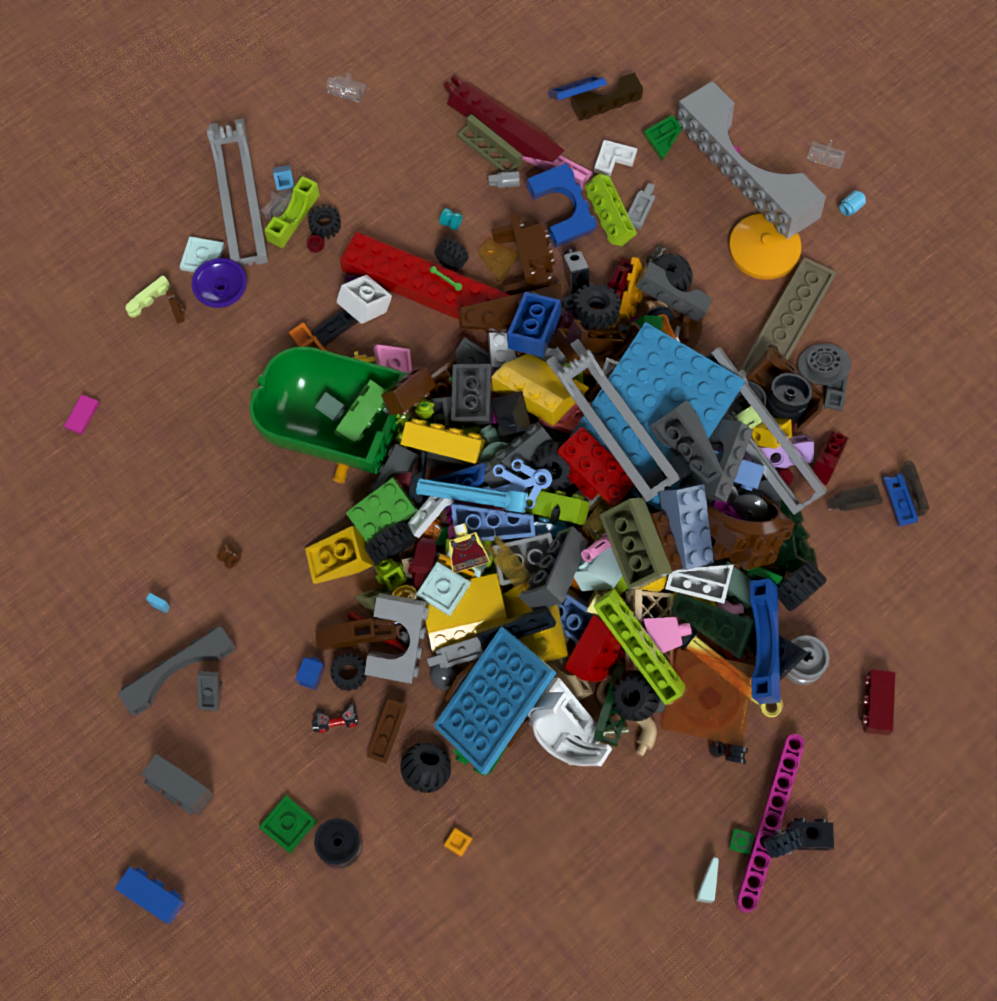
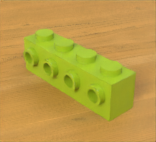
[584,173,637,246]

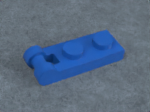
[882,473,919,527]

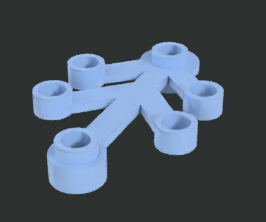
[483,458,552,509]

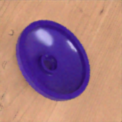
[192,258,247,308]

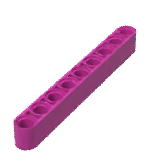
[736,734,804,914]

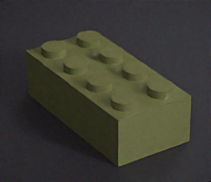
[600,498,673,590]

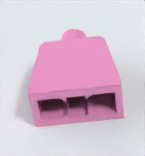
[642,617,692,653]

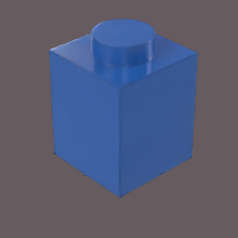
[295,657,325,691]

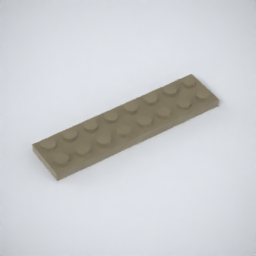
[739,257,837,373]

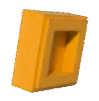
[444,828,472,857]

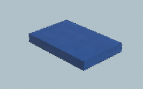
[548,76,607,100]

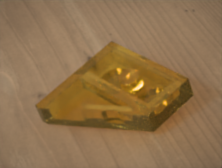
[478,238,518,284]

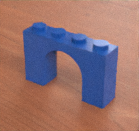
[526,163,597,248]

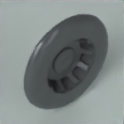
[798,344,851,385]

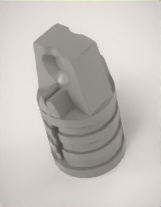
[488,171,520,188]

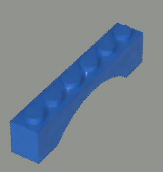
[750,579,780,704]

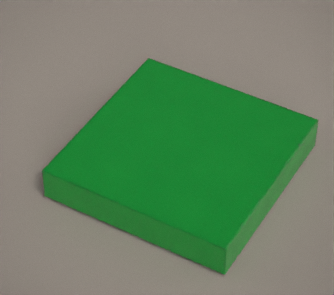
[259,795,318,854]

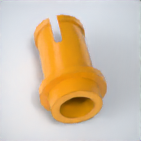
[333,463,350,483]

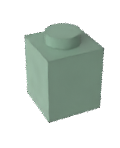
[315,392,347,422]

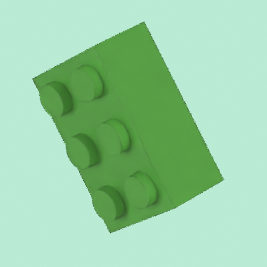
[346,478,419,543]

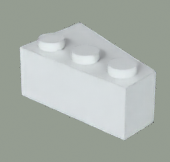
[664,565,734,603]

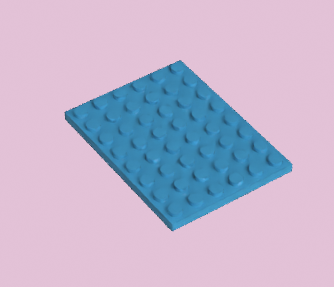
[569,322,746,512]

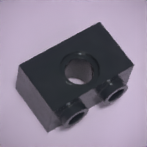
[788,818,834,851]

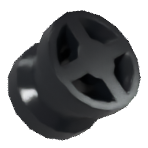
[725,744,749,765]

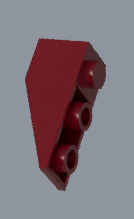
[813,430,849,486]

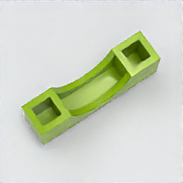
[264,176,320,249]

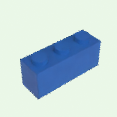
[115,867,185,925]

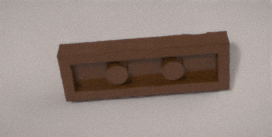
[367,698,408,764]

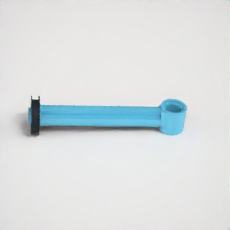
[409,471,528,513]

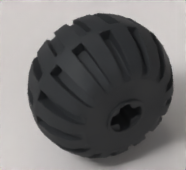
[652,253,693,292]
[531,442,573,491]
[612,670,660,722]
[400,743,451,793]

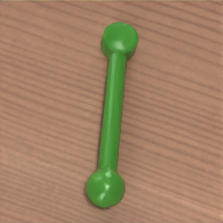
[430,266,462,291]

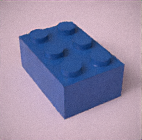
[507,292,561,357]

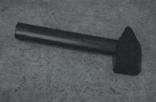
[415,450,427,507]

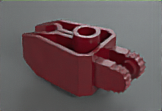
[408,537,436,592]

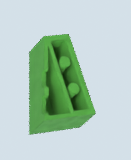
[332,380,386,446]

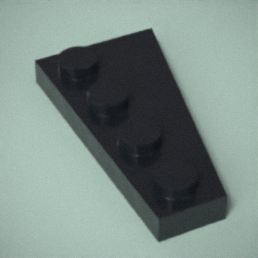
[728,613,808,681]

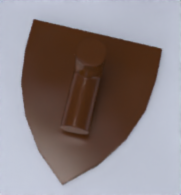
[670,316,702,350]

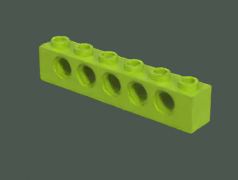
[593,588,686,705]

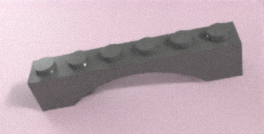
[117,626,237,717]

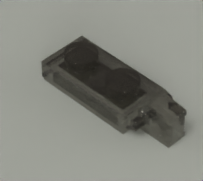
[826,484,883,511]

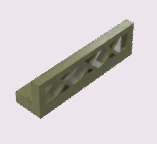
[457,114,522,172]

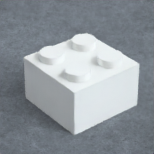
[336,274,392,324]

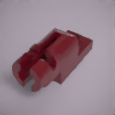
[607,257,633,300]

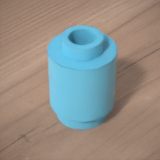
[839,190,866,216]

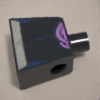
[564,249,590,294]

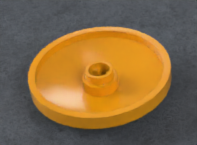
[729,214,802,280]

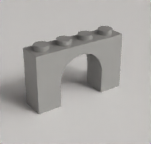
[364,593,429,684]

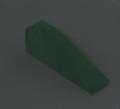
[775,500,818,573]

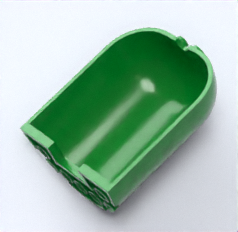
[249,347,408,474]

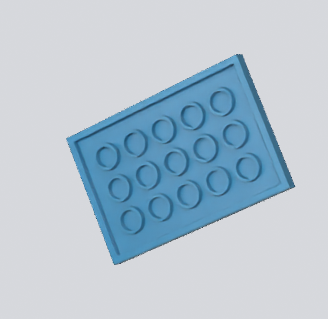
[434,626,557,775]

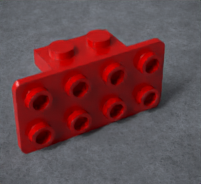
[557,428,634,507]

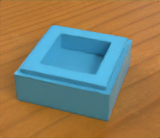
[146,593,170,613]

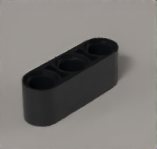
[632,455,693,498]

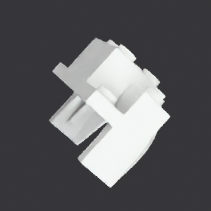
[528,677,612,766]

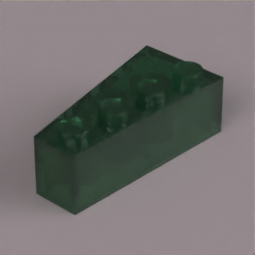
[671,592,755,659]

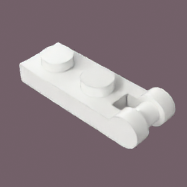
[407,496,454,538]

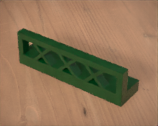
[593,664,626,747]

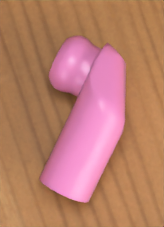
[717,600,744,616]

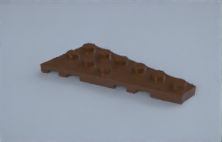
[459,284,564,333]

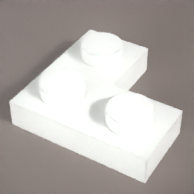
[594,140,638,177]

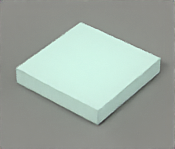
[180,236,225,273]
[416,562,471,616]

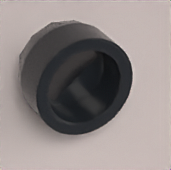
[709,740,726,758]

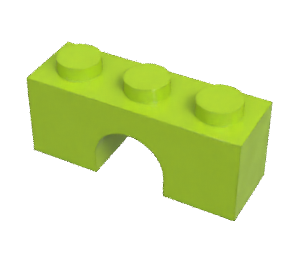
[525,488,590,526]

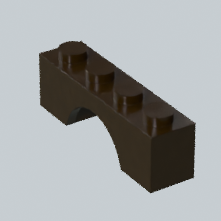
[571,72,643,121]

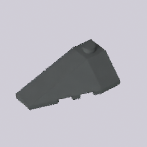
[649,400,723,483]

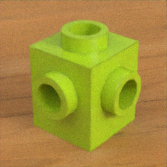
[374,557,407,592]

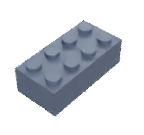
[659,484,714,570]

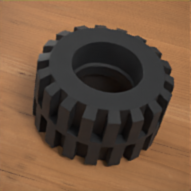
[778,561,827,611]

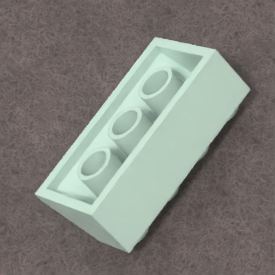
[574,528,623,591]

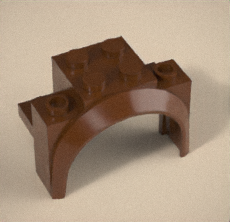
[491,213,555,295]
[707,495,795,570]

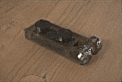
[899,461,930,517]

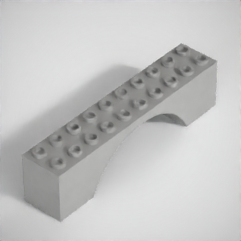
[677,81,826,239]

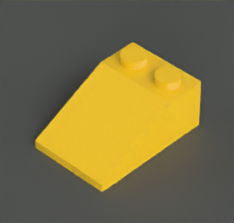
[305,526,373,584]

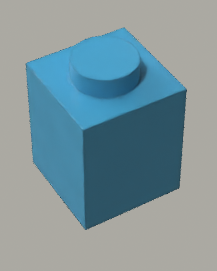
[273,165,294,190]

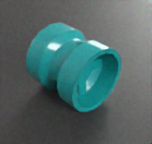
[439,208,463,231]

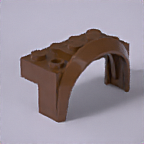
[553,320,641,376]

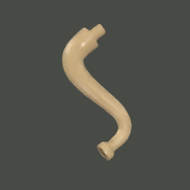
[596,675,657,756]

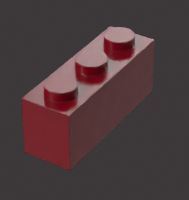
[861,669,896,736]

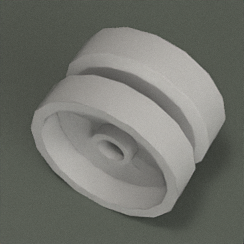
[786,635,830,685]

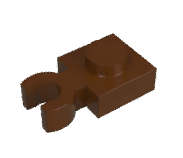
[166,289,185,324]

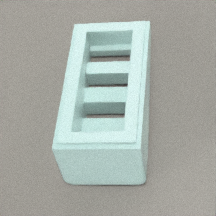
[696,858,719,903]

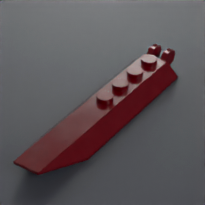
[444,76,565,162]

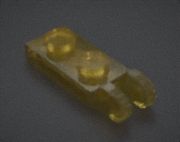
[484,536,532,591]

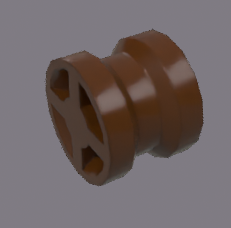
[216,544,242,569]

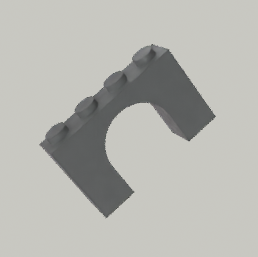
[681,420,753,502]

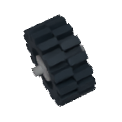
[763,826,805,858]

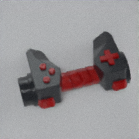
[312,702,358,733]

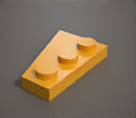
[619,257,643,324]

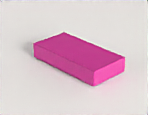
[64,394,100,435]

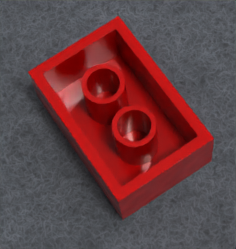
[564,615,621,682]

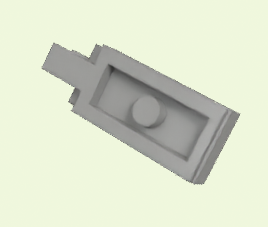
[628,183,655,230]
[427,637,483,668]

